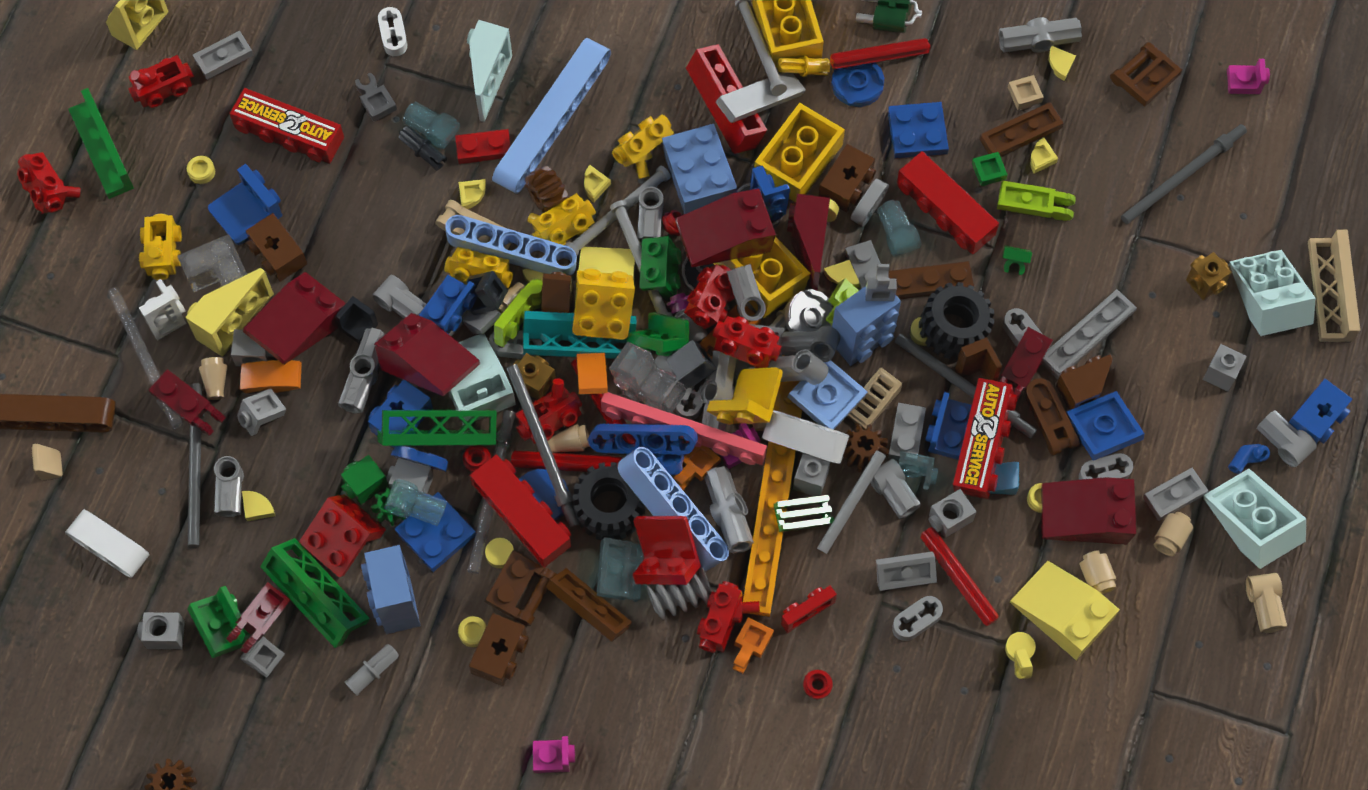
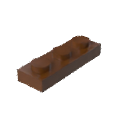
[979,102,1064,157]
[889,261,974,299]
[546,568,632,642]

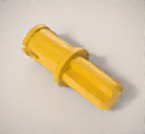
[777,55,830,77]

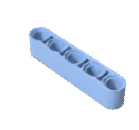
[445,215,577,276]
[618,447,729,571]

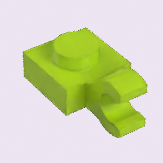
[826,278,859,325]

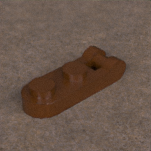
[1025,378,1080,456]

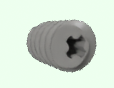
[647,567,711,620]

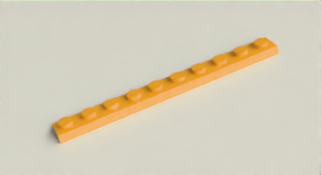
[743,355,802,617]

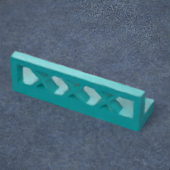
[523,311,637,360]

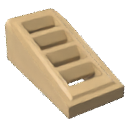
[847,367,902,430]

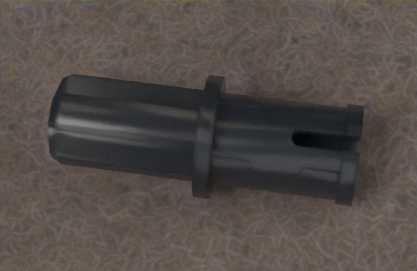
[399,126,447,171]

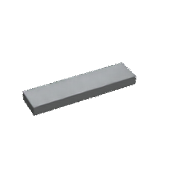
[716,73,806,123]
[1041,289,1137,380]

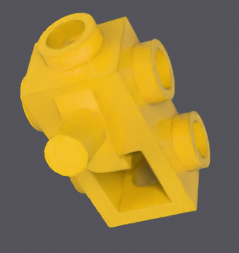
[612,114,674,179]
[528,193,596,245]
[139,214,182,280]
[444,247,513,288]

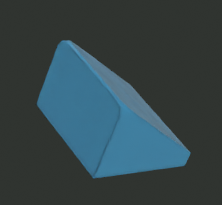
[990,462,1019,495]

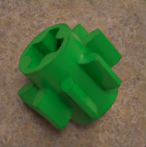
[371,488,409,526]

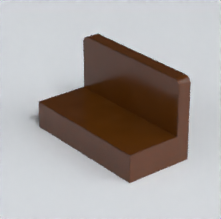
[955,337,1002,381]

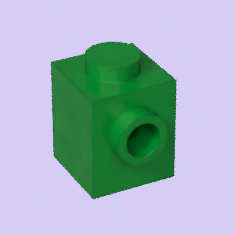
[341,454,388,505]

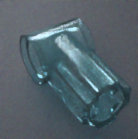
[403,102,461,149]
[877,200,921,257]
[384,479,447,526]

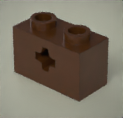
[819,144,876,212]
[245,213,307,282]
[469,613,529,686]

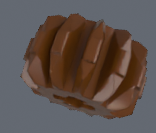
[525,166,568,213]
[842,424,889,473]
[144,758,197,790]

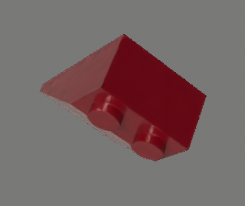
[676,189,776,267]
[787,194,830,291]
[243,272,346,365]
[374,313,480,396]
[1041,477,1136,545]

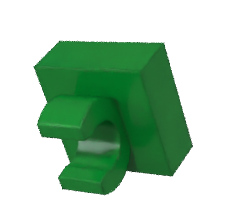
[972,152,1008,187]
[1002,245,1032,275]

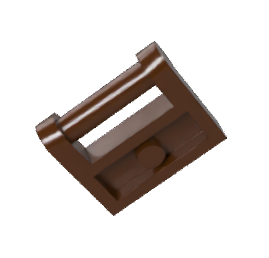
[1110,42,1182,107]
[484,550,557,626]

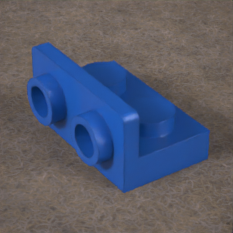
[750,165,790,221]
[419,275,477,334]
[925,392,972,460]

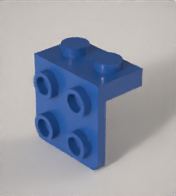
[208,164,282,245]

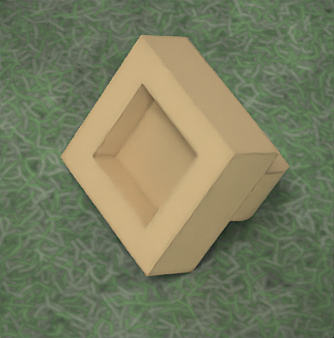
[1008,75,1044,110]

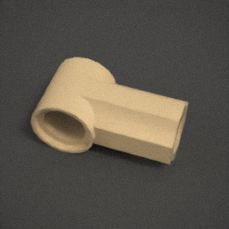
[1245,573,1287,633]

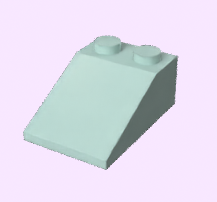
[467,20,512,122]
[1204,469,1306,569]

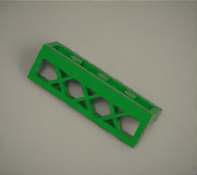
[68,88,134,199]
[377,410,497,446]
[260,538,370,648]

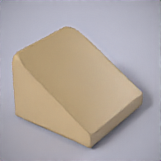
[32,444,63,481]

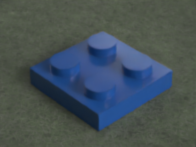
[888,102,949,158]
[1066,391,1145,461]
[395,492,476,572]

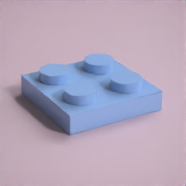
[787,360,868,429]

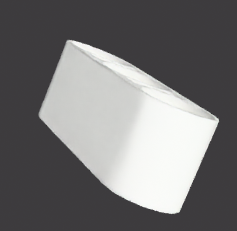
[762,410,849,463]
[65,509,149,578]

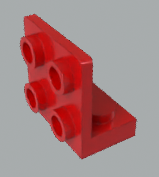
[299,494,386,577]
[633,516,701,585]

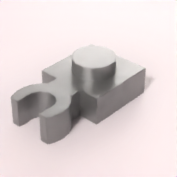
[355,73,397,122]

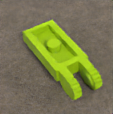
[997,181,1076,221]
[494,278,543,347]

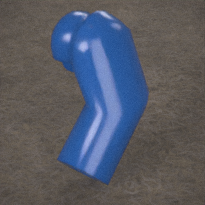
[1228,444,1270,474]

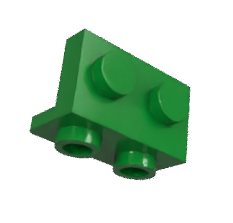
[640,236,682,301]
[627,312,689,356]
[187,586,250,658]

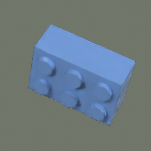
[662,124,738,214]
[832,286,901,366]
[361,545,421,634]

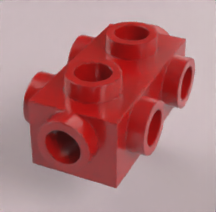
[128,55,194,108]
[17,152,80,214]
[684,264,735,329]
[713,316,782,368]
[515,378,582,444]
[697,581,760,653]

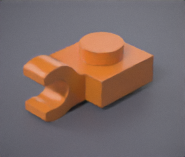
[673,445,721,490]
[733,617,774,674]

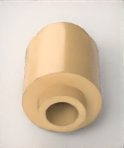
[1154,512,1193,556]
[1079,550,1117,595]

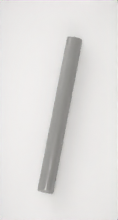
[817,450,886,554]

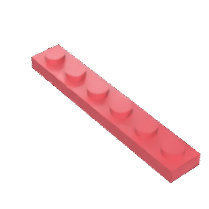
[601,392,767,465]

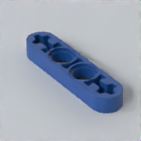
[588,424,698,455]

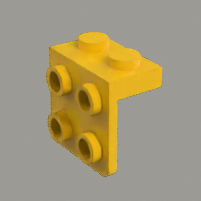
[572,269,635,340]
[707,367,783,425]

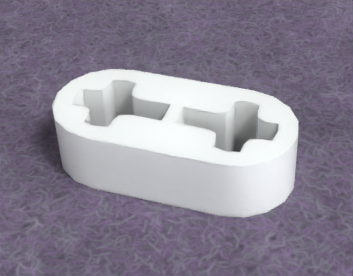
[378,7,407,56]

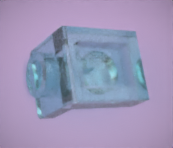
[898,451,938,493]

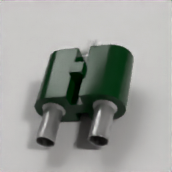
[856,0,922,33]

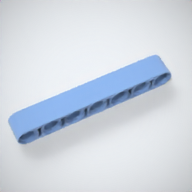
[492,38,611,194]

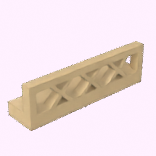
[1308,230,1360,342]

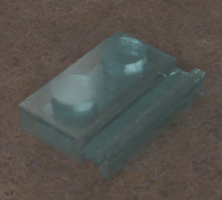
[597,538,643,602]

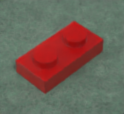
[455,129,511,164]
[781,585,837,633]

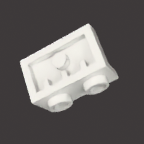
[139,279,186,341]

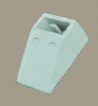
[1229,250,1316,336]
[449,334,516,425]

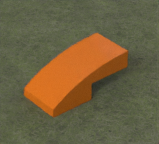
[577,353,608,394]
[240,360,302,393]

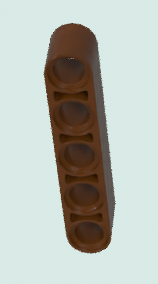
[0,394,116,433]

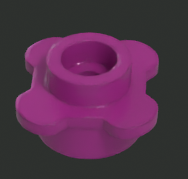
[666,293,689,315]

